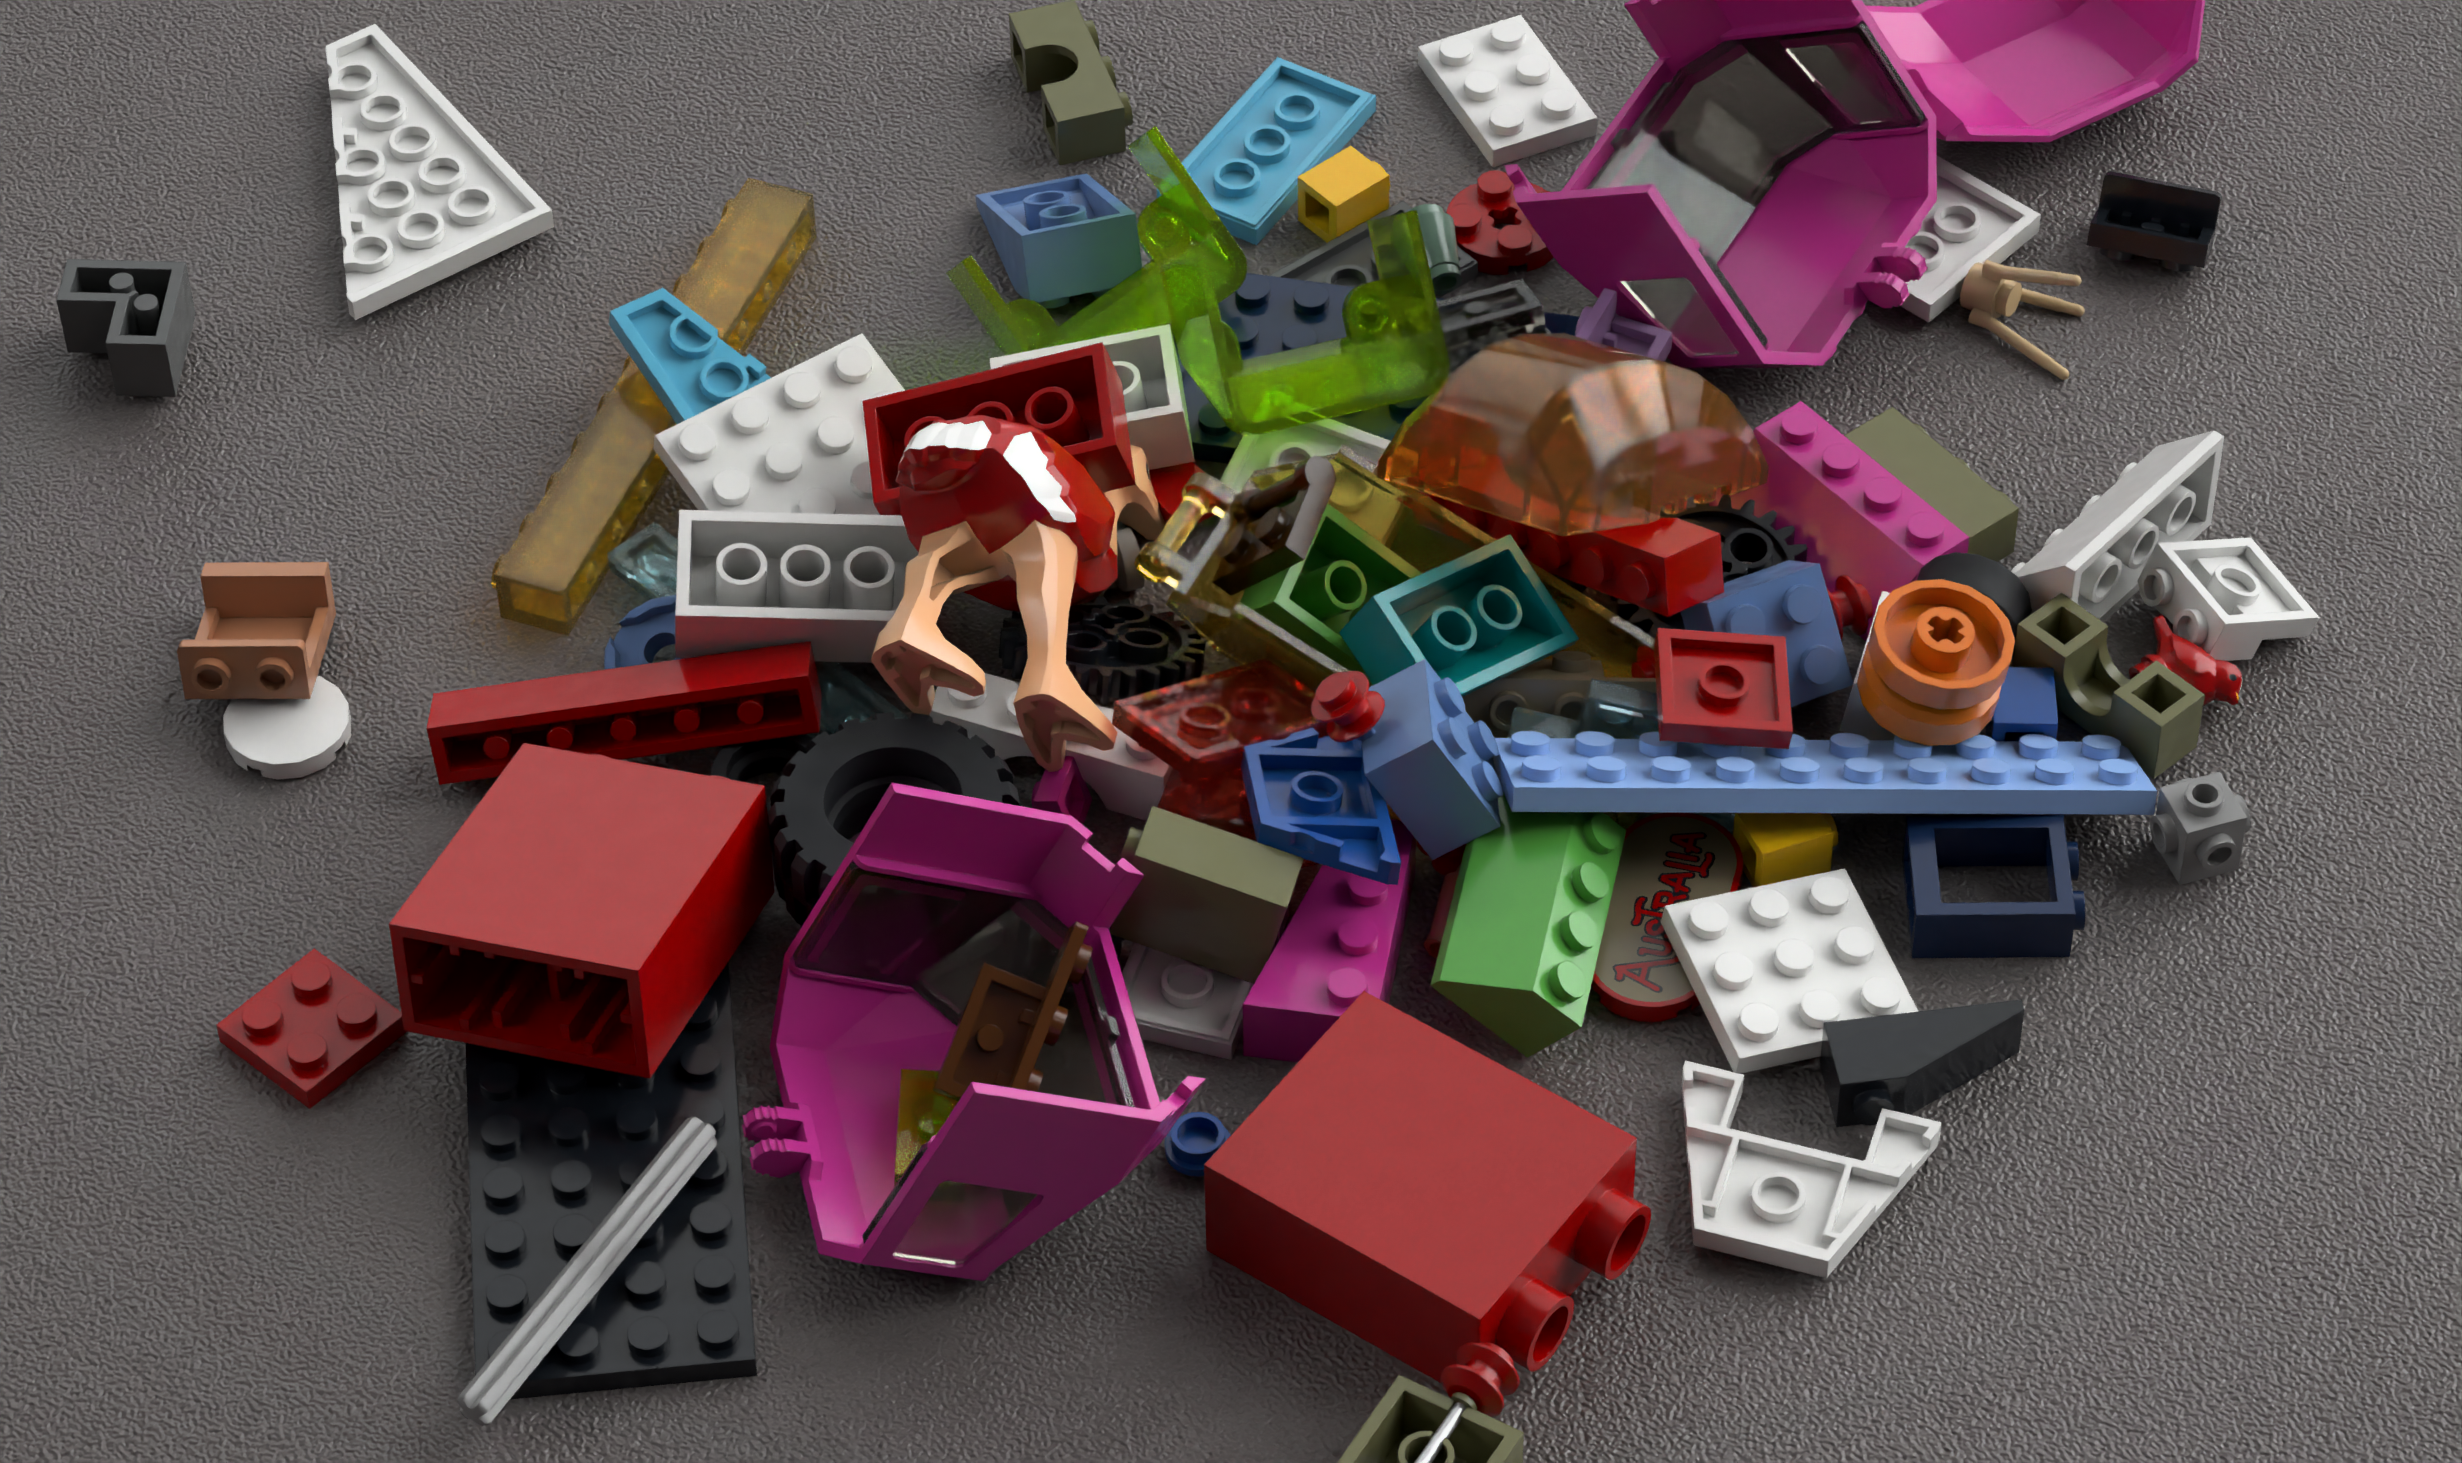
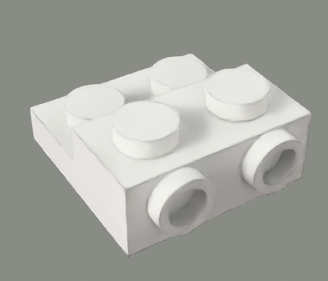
[2137,537,2320,661]

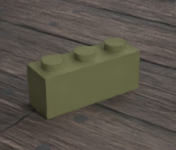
[1844,407,2019,562]

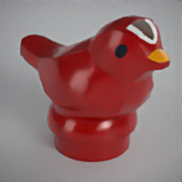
[2129,615,2243,706]

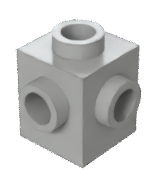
[2150,772,2250,885]

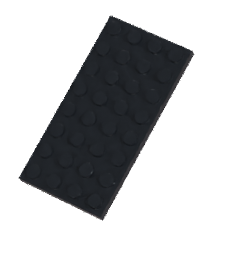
[465,961,757,1399]

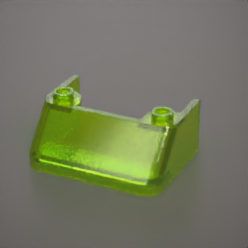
[946,126,1247,355]
[1160,210,1450,436]

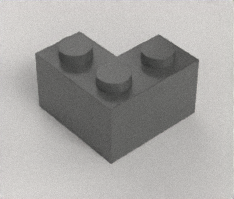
[56,259,196,397]

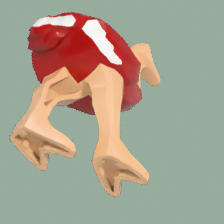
[871,415,1167,772]

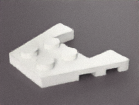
[1682,1061,1942,1278]

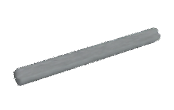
[458,1117,717,1426]

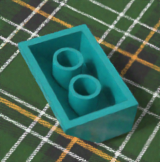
[1339,534,1579,697]

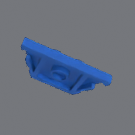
[1241,727,1401,885]

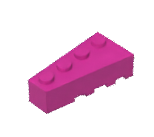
[1242,819,1416,1062]

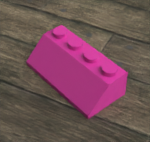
[1707,401,1969,641]

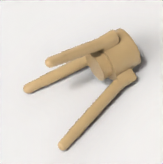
[1960,260,2085,380]

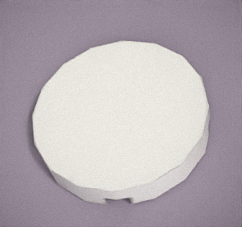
[223,676,351,780]

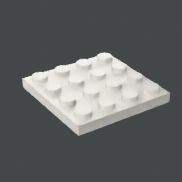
[653,333,905,515]

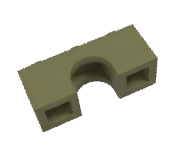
[1009,0,1133,166]
[2013,593,2205,779]

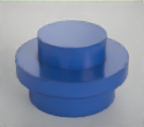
[1164,1112,1231,1176]

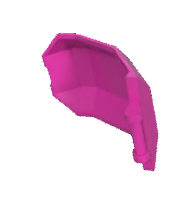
[1833,0,2205,142]

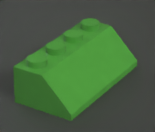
[1430,792,1626,1058]

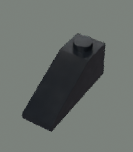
[1820,999,2025,1127]

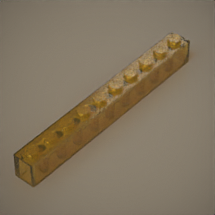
[491,178,817,636]

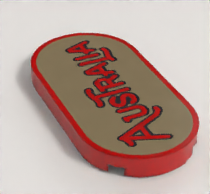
[1590,813,1743,1022]

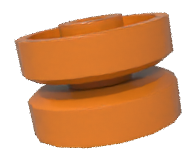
[1857,579,2015,746]

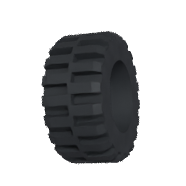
[768,712,1019,959]

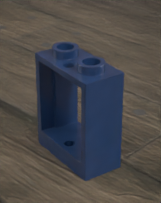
[1902,815,2085,958]

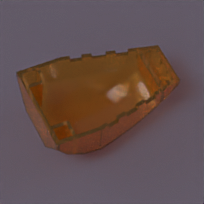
[1377,333,1769,537]

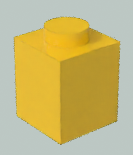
[1298,145,1390,243]
[1733,813,1838,887]

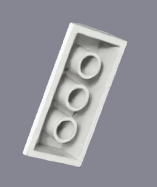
[2011,431,2224,623]

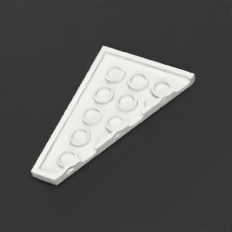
[326,24,554,320]

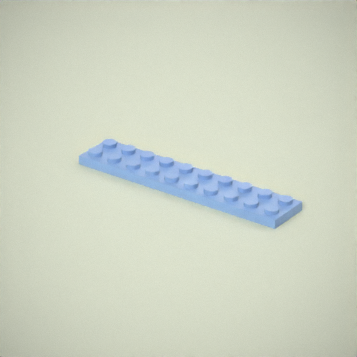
[1493,731,2157,815]

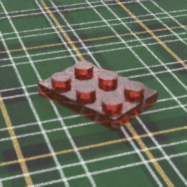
[1112,658,1329,781]

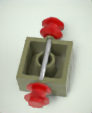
[1337,1342,1524,1463]

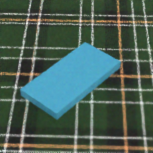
[1157,57,1376,245]

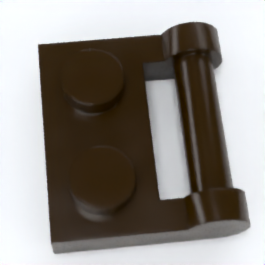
[1212,456,1336,596]

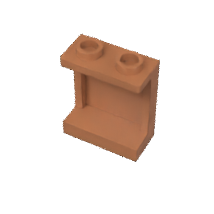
[177,562,336,699]

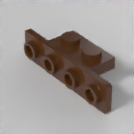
[932,921,1093,1101]

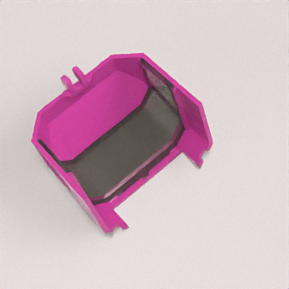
[1504,0,1937,368]
[742,783,1206,1281]

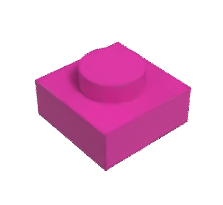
[1032,756,1092,825]

